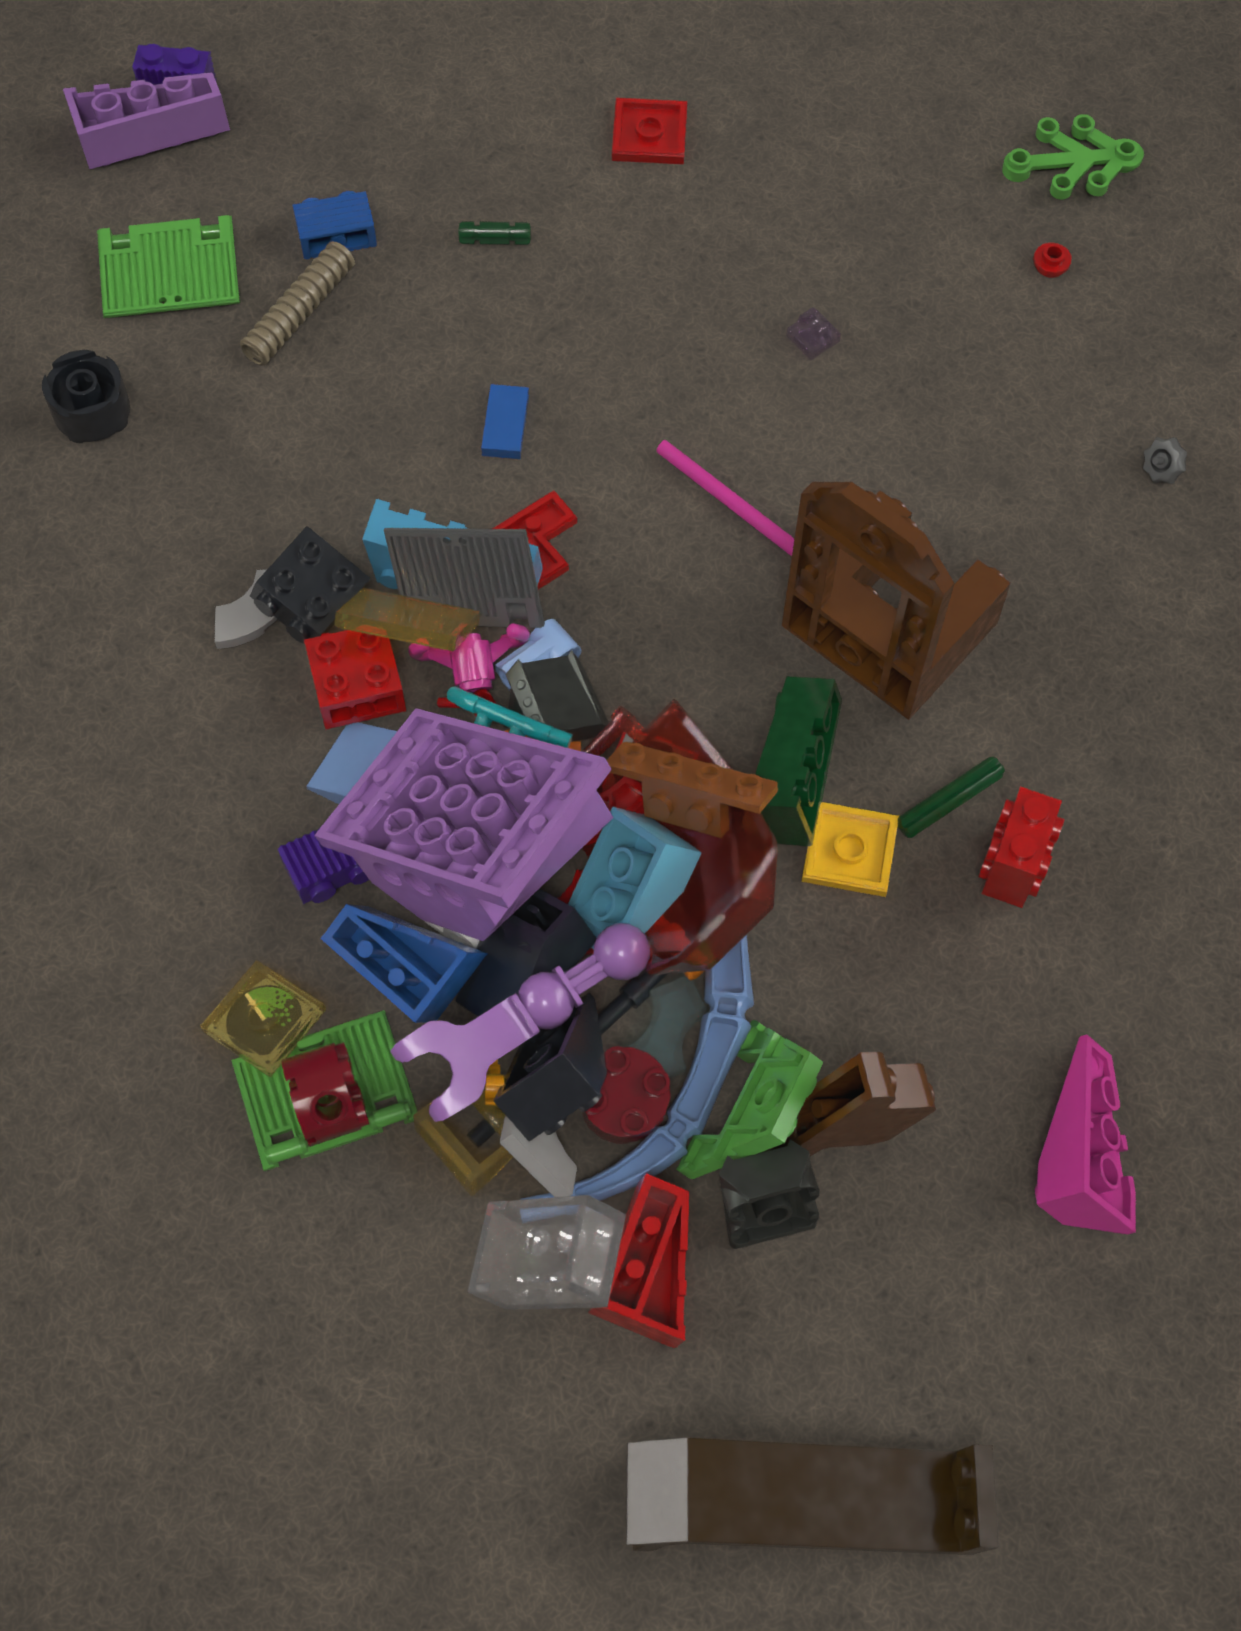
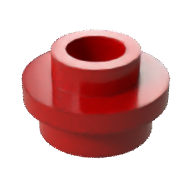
[1033,243,1072,278]

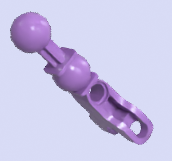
[390,923,650,1122]

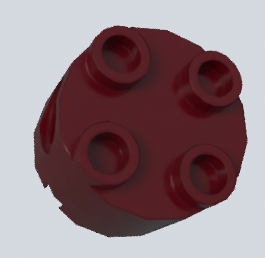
[281,1042,370,1147]
[581,1046,671,1144]

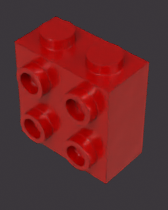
[304,622,406,730]
[978,786,1065,908]

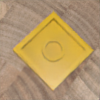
[801,802,899,897]

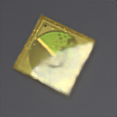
[200,960,326,1077]

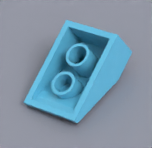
[568,807,702,950]

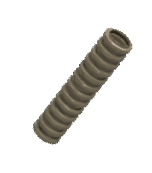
[240,241,355,366]

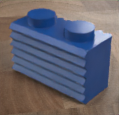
[292,191,377,259]

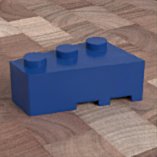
[321,904,488,1023]

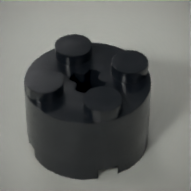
[42,350,130,443]

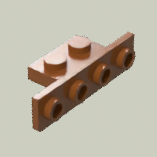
[606,742,778,838]

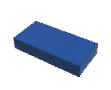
[481,384,529,459]

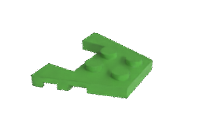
[676,1020,823,1179]

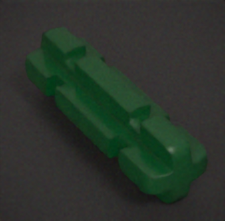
[458,221,531,245]

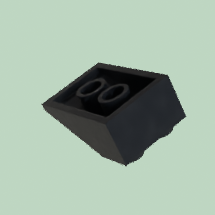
[494,992,607,1141]

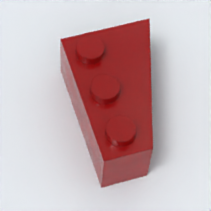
[588,1173,689,1349]

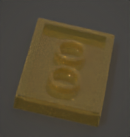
[335,588,480,651]

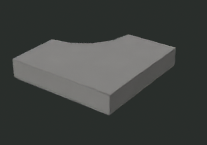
[500,1115,577,1202]

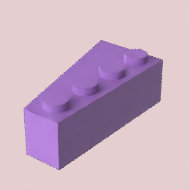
[63,72,230,169]

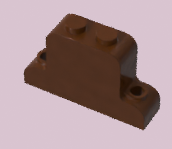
[772,1052,936,1156]

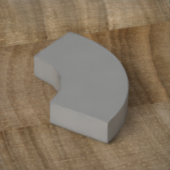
[215,570,277,649]

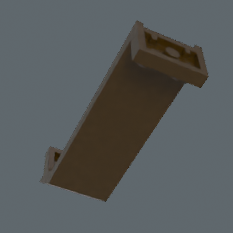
[626,1438,999,1555]

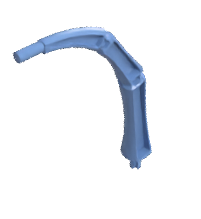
[521,805,754,1217]

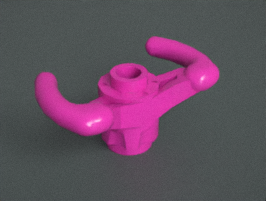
[408,623,530,693]

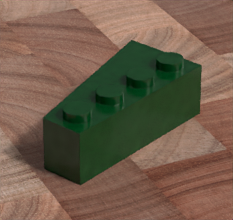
[749,676,842,846]

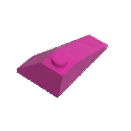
[1035,1034,1136,1235]

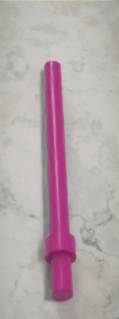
[656,440,794,556]

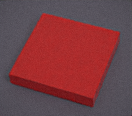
[612,98,688,165]

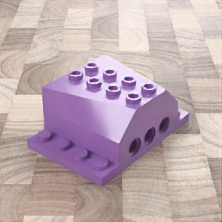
[314,708,614,941]

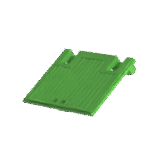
[97,215,240,318]
[231,1010,420,1171]

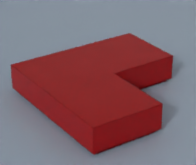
[492,490,577,590]

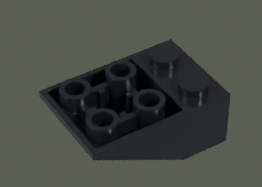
[455,889,597,1017]

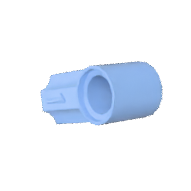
[495,619,581,691]

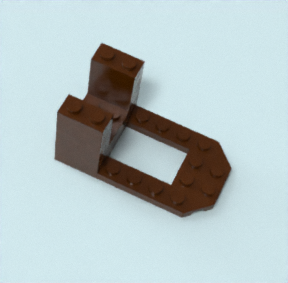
[782,482,1011,720]

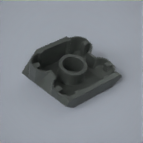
[505,650,612,742]
[719,1139,820,1249]

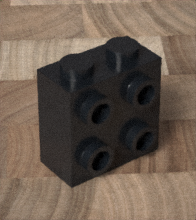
[250,526,370,643]

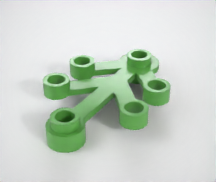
[1002,114,1144,200]

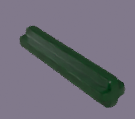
[898,757,1005,838]

